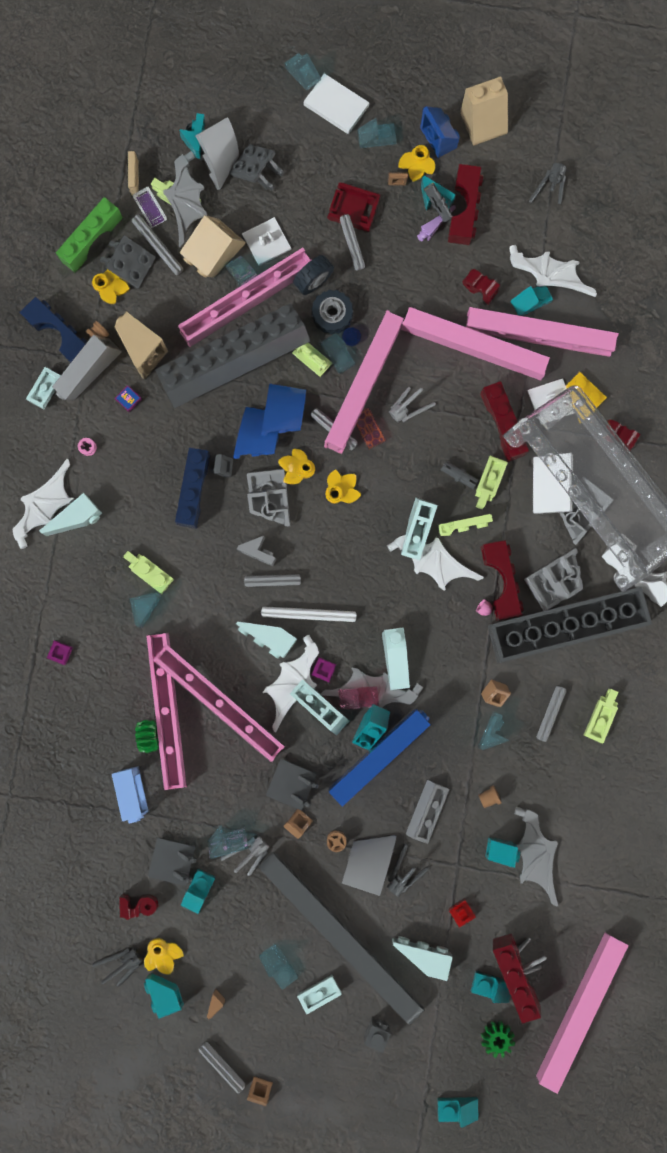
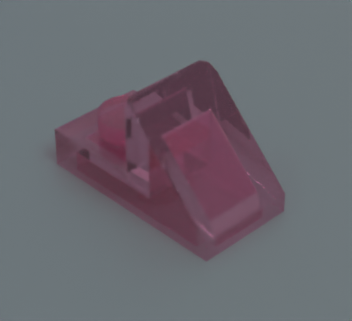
[339,686,379,709]

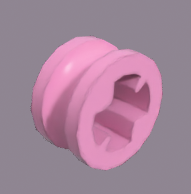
[78,438,97,456]

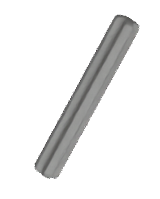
[132,215,183,275]

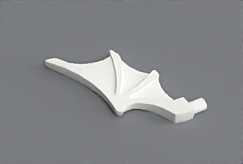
[509,245,597,297]
[13,459,75,549]
[387,535,484,591]
[263,635,319,732]

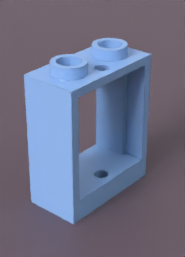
[112,766,149,823]

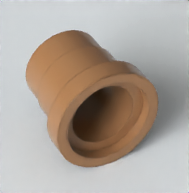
[478,785,502,808]

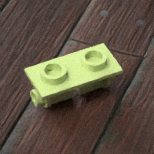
[292,343,332,377]

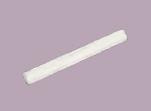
[261,607,356,622]

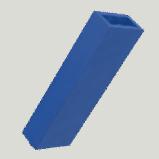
[329,709,430,807]

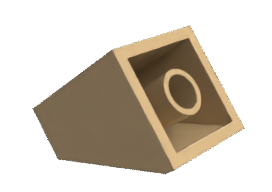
[460,77,508,146]
[180,215,246,278]
[115,311,168,379]

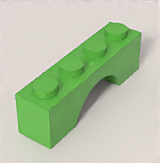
[56,197,123,273]

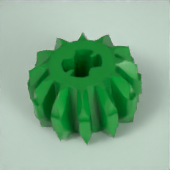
[135,719,159,753]
[481,1021,515,1058]

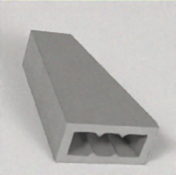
[52,334,122,401]

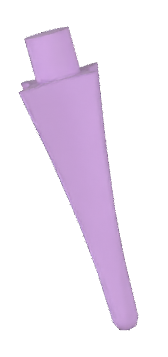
[417,205,456,241]

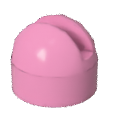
[476,599,493,616]

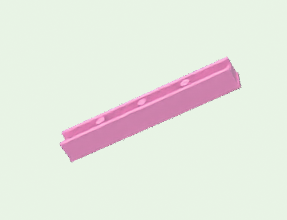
[178,248,311,347]
[401,307,550,381]
[466,307,619,357]
[324,310,404,454]
[146,633,187,790]
[153,645,285,762]
[536,932,629,1094]

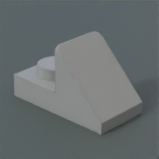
[237,536,276,566]

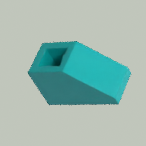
[352,704,390,750]
[485,837,520,868]
[144,973,184,1019]

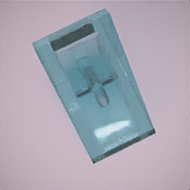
[130,592,162,628]

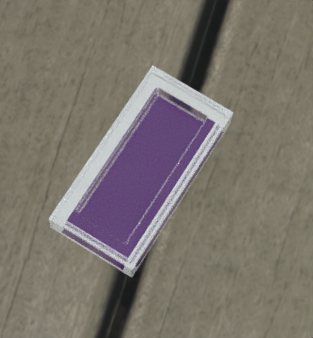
[132,187,167,228]

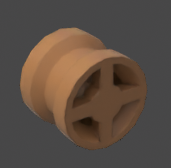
[85,321,110,338]
[327,830,346,852]

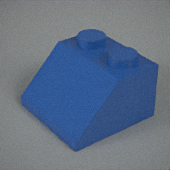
[420,106,460,158]

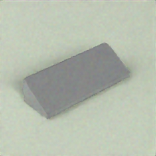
[406,780,450,844]

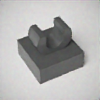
[210,454,233,477]

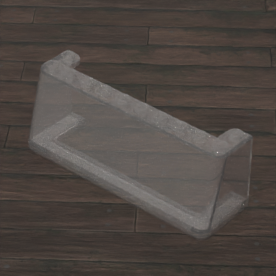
[503,385,667,592]

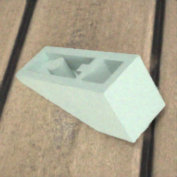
[39,493,102,536]
[401,498,438,560]
[382,628,410,690]
[290,679,349,736]

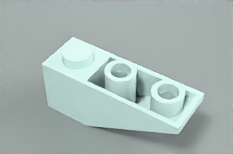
[236,622,297,659]
[392,936,452,981]

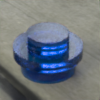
[342,327,361,346]

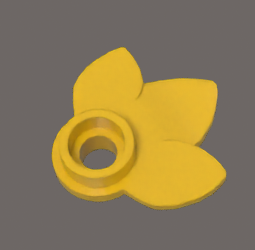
[398,145,435,182]
[92,269,129,304]
[278,449,315,484]
[325,470,361,504]
[144,938,184,974]

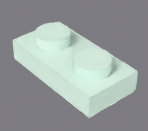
[26,367,61,409]
[297,975,342,1014]

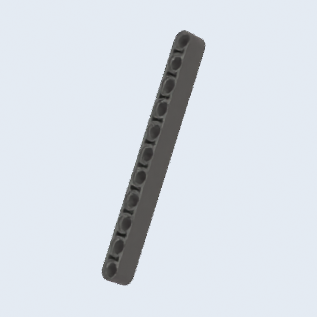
[259,852,425,1025]

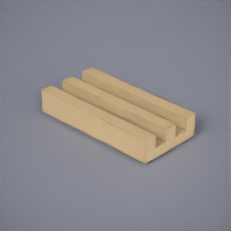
[128,151,139,195]

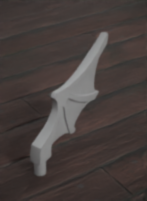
[163,151,207,248]
[320,667,423,708]
[514,807,558,906]

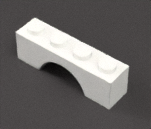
[602,534,667,607]

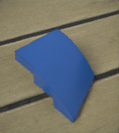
[261,384,306,436]
[234,407,279,459]

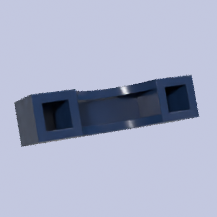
[19,297,87,363]
[175,448,210,529]

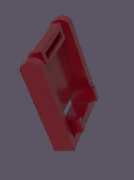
[327,182,381,232]

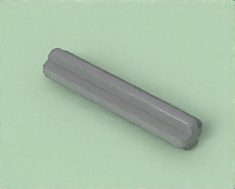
[340,214,365,271]
[311,408,358,450]
[244,574,301,587]
[536,686,566,742]
[199,1042,245,1093]

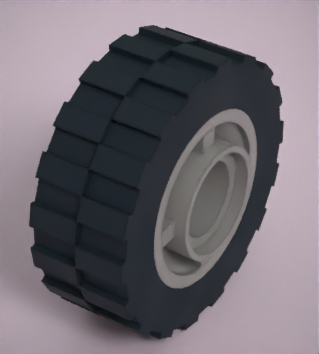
[293,255,334,295]
[312,290,353,334]

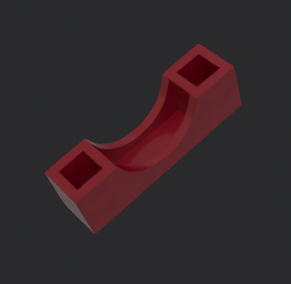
[448,164,484,245]
[480,381,529,462]
[480,540,524,621]
[493,933,541,1023]

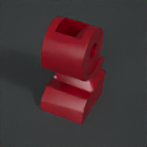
[462,269,500,305]
[600,419,641,453]
[119,894,159,920]

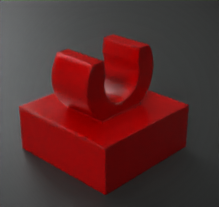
[448,898,476,928]

